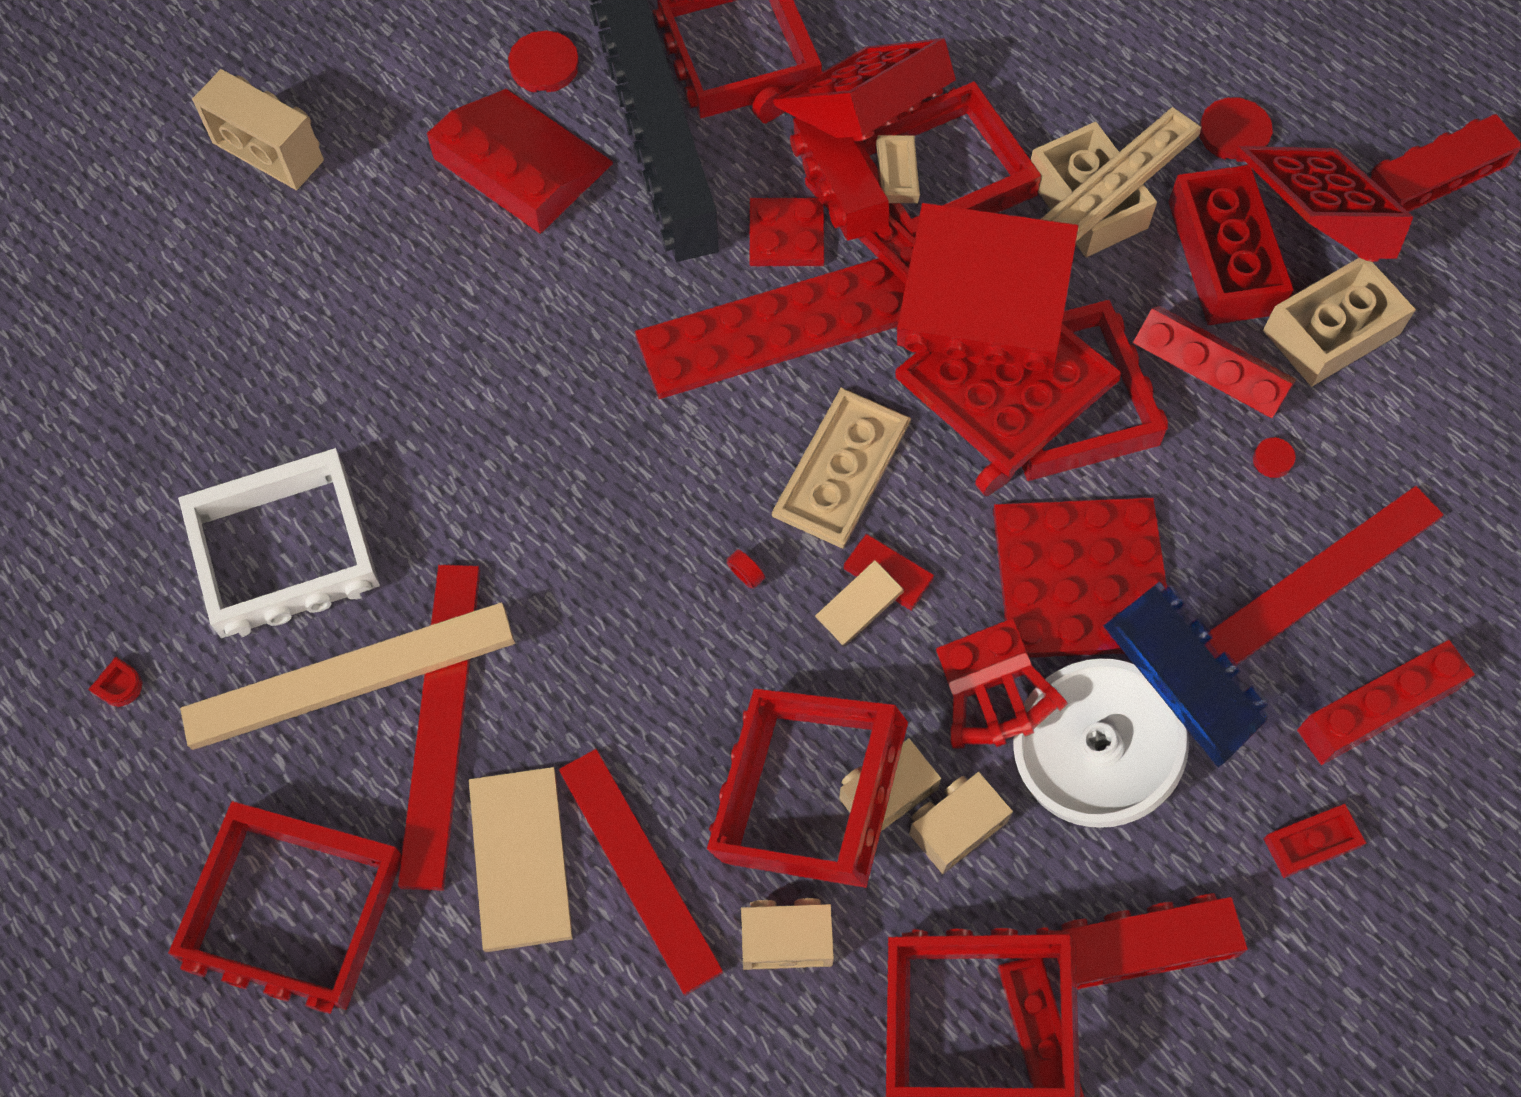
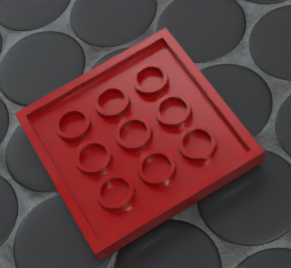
[895,324,1122,477]
[993,498,1176,658]

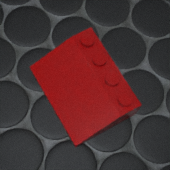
[773,38,956,141]
[426,89,613,234]
[1236,146,1413,262]

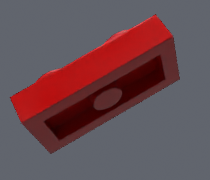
[1263,804,1366,878]

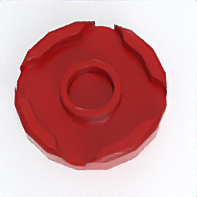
[508,30,579,93]
[1199,97,1273,162]

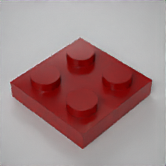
[749,198,824,266]

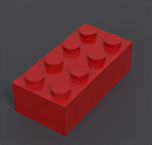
[1168,165,1293,325]

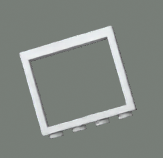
[178,448,380,638]

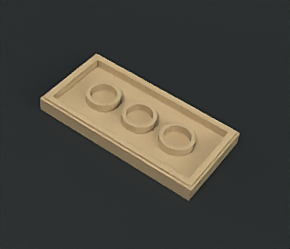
[772,388,911,549]
[469,767,573,952]

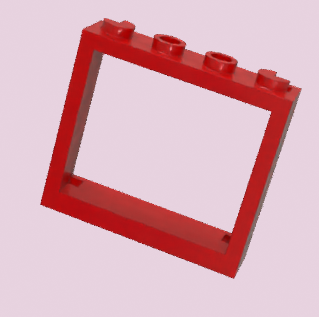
[652,0,822,119]
[854,81,1042,237]
[1022,299,1168,481]
[707,689,908,888]
[168,801,402,1014]
[886,927,1080,1097]

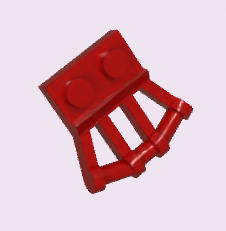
[935,618,1068,749]

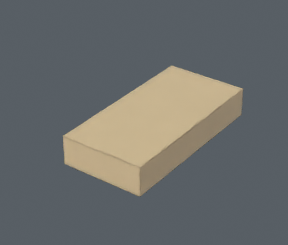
[876,135,920,203]
[815,560,904,647]

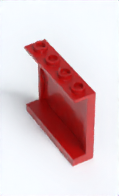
[897,203,1079,371]

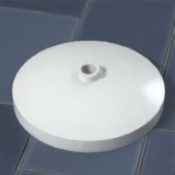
[1013,659,1189,828]

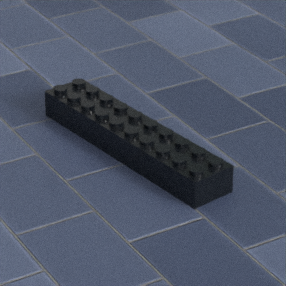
[589,0,719,262]

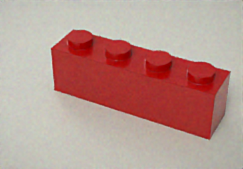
[1370,114,1521,212]
[790,118,889,241]
[1133,306,1297,418]
[1297,640,1475,766]
[1057,893,1248,990]

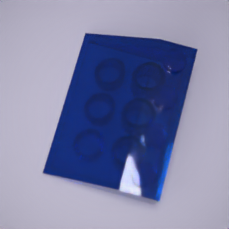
[1103,581,1269,768]

